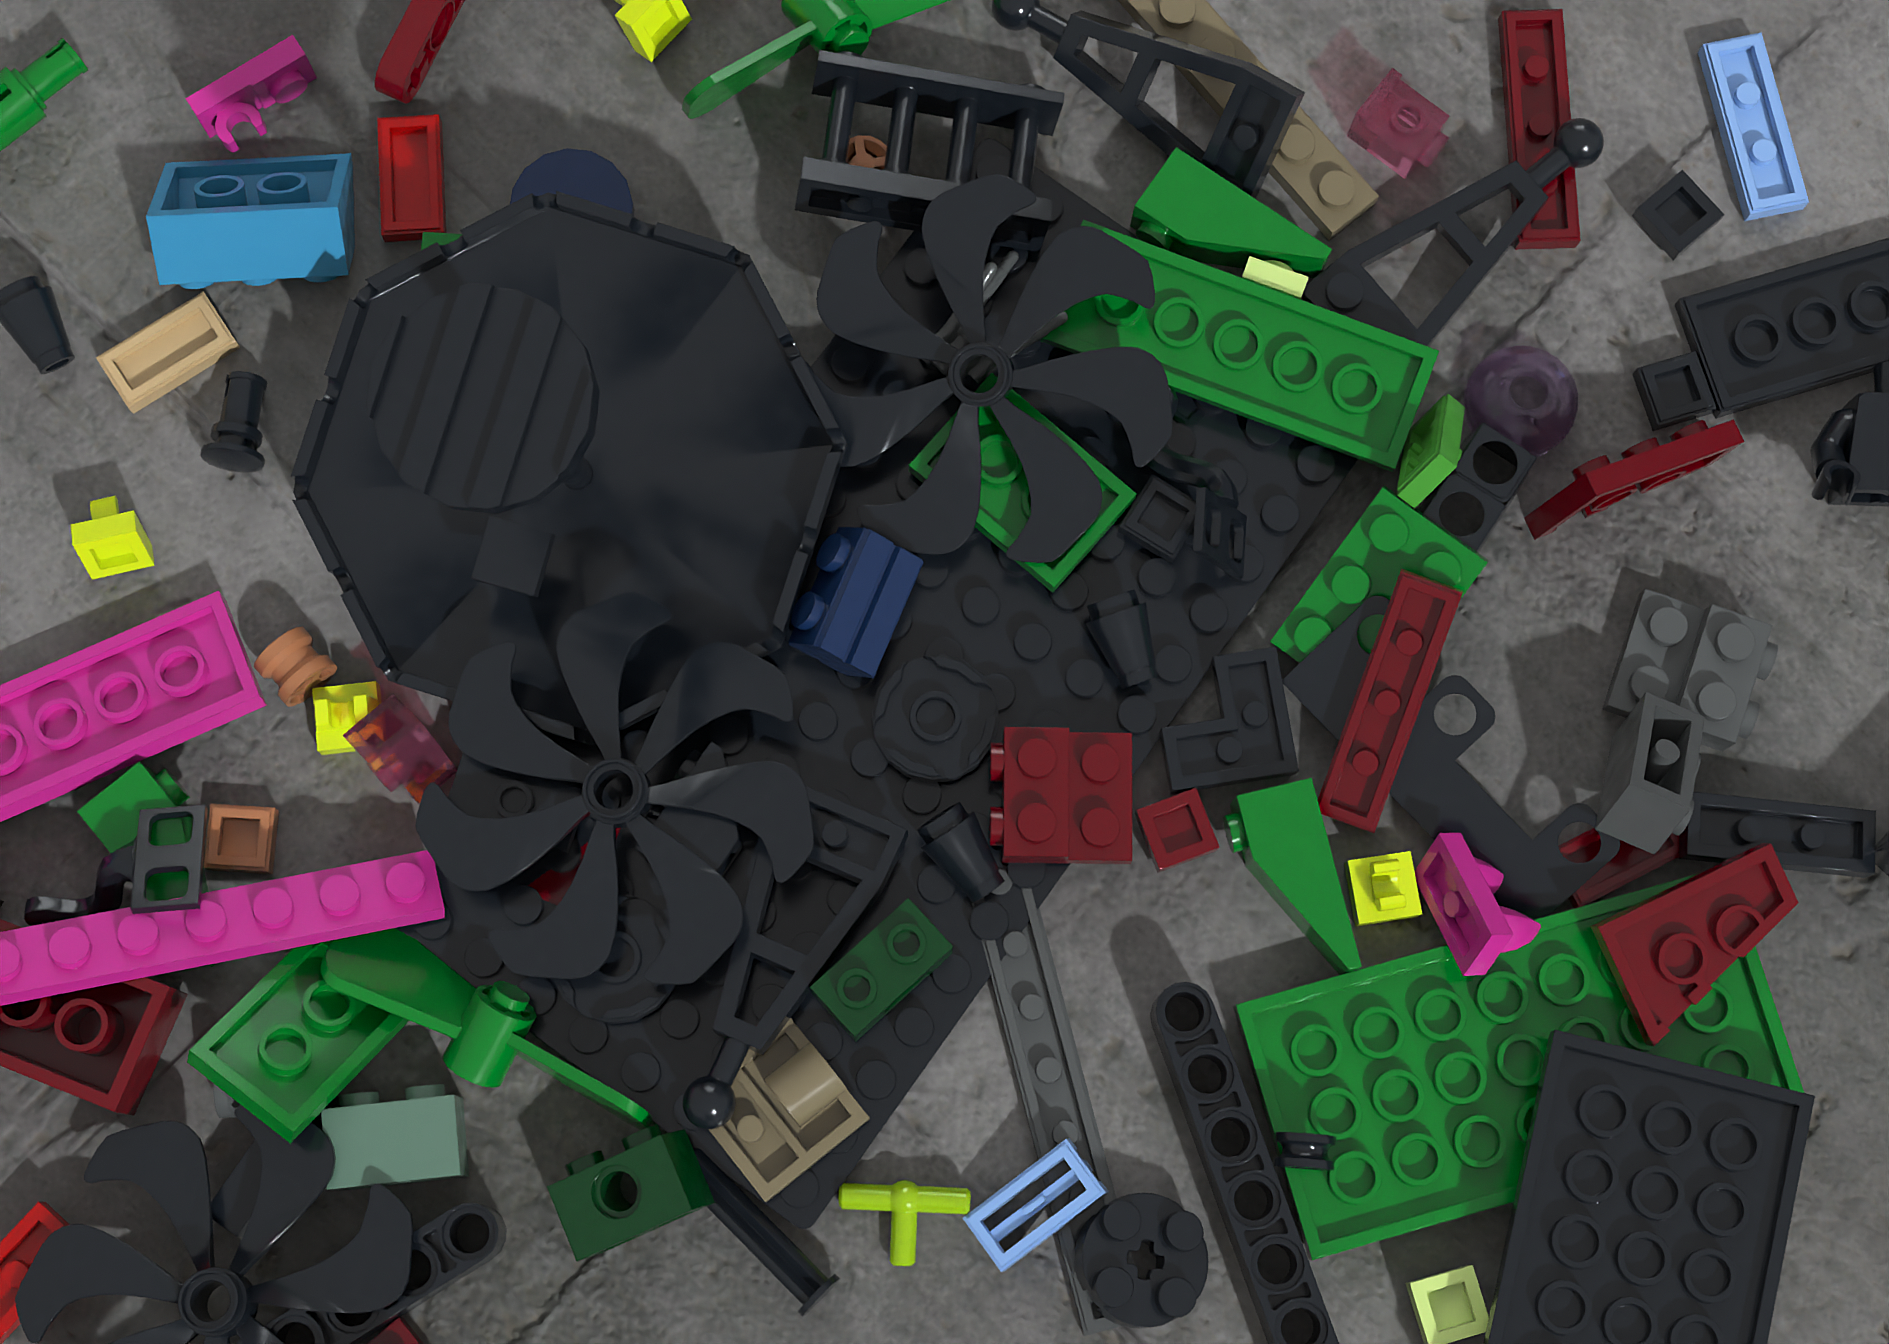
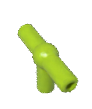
[838,1180,971,1266]

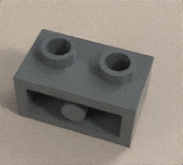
[1595,692,1705,855]

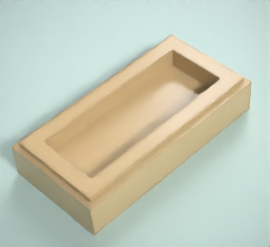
[96,291,240,414]

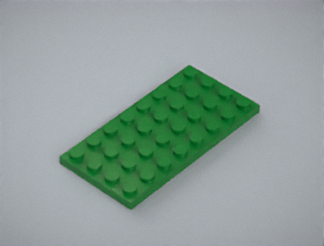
[1233,873,1804,1260]

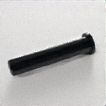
[693,1147,840,1317]

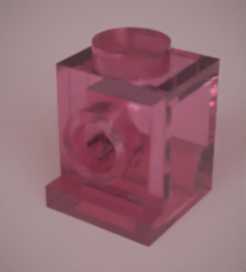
[1347,68,1450,179]
[342,694,457,804]

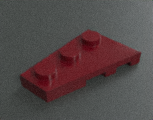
[1524,419,1745,540]
[1591,843,1799,1047]

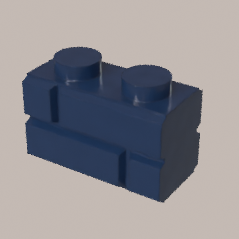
[788,527,923,678]

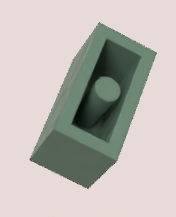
[321,1084,469,1191]

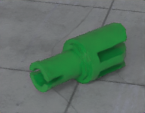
[0,38,88,152]

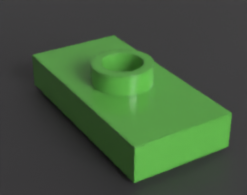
[1397,394,1465,508]

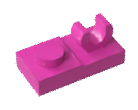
[185,35,317,153]

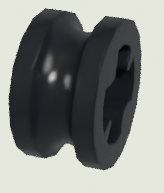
[1274,1132,1336,1171]

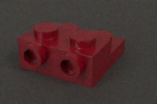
[989,727,1132,864]

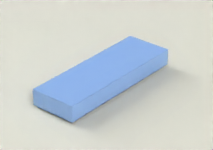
[1697,32,1809,221]

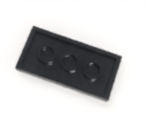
[1675,238,1889,419]

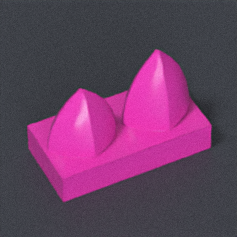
[1415,833,1541,976]

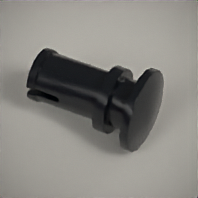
[200,371,267,473]

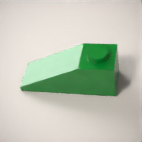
[1130,147,1332,278]
[77,761,217,967]
[1223,778,1362,975]

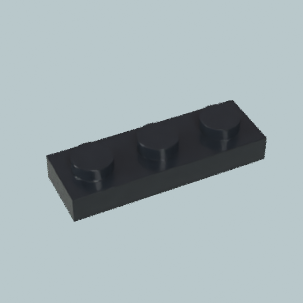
[1679,791,1876,878]

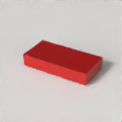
[377,114,446,242]

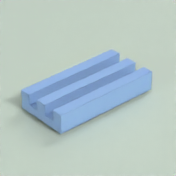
[963,1138,1109,1272]

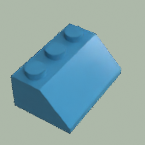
[146,153,355,289]

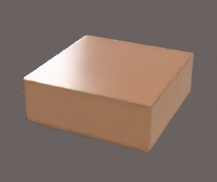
[204,804,279,874]

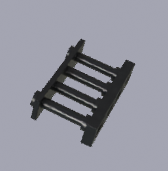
[794,50,1065,252]

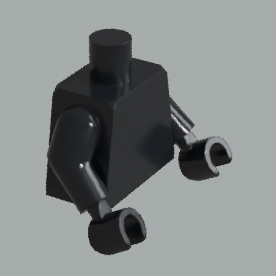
[1810,361,1889,507]

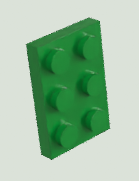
[909,373,1137,593]
[1270,486,1489,663]
[187,940,410,1144]

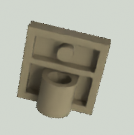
[708,1018,870,1203]

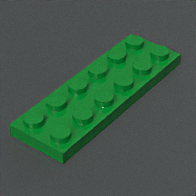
[1039,219,1439,472]

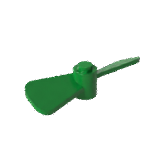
[682,0,950,119]
[320,928,653,1130]

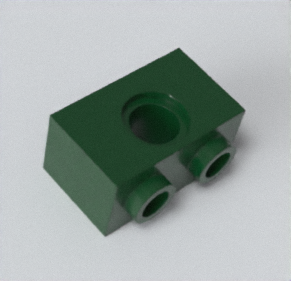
[810,898,953,1042]
[547,1124,715,1261]

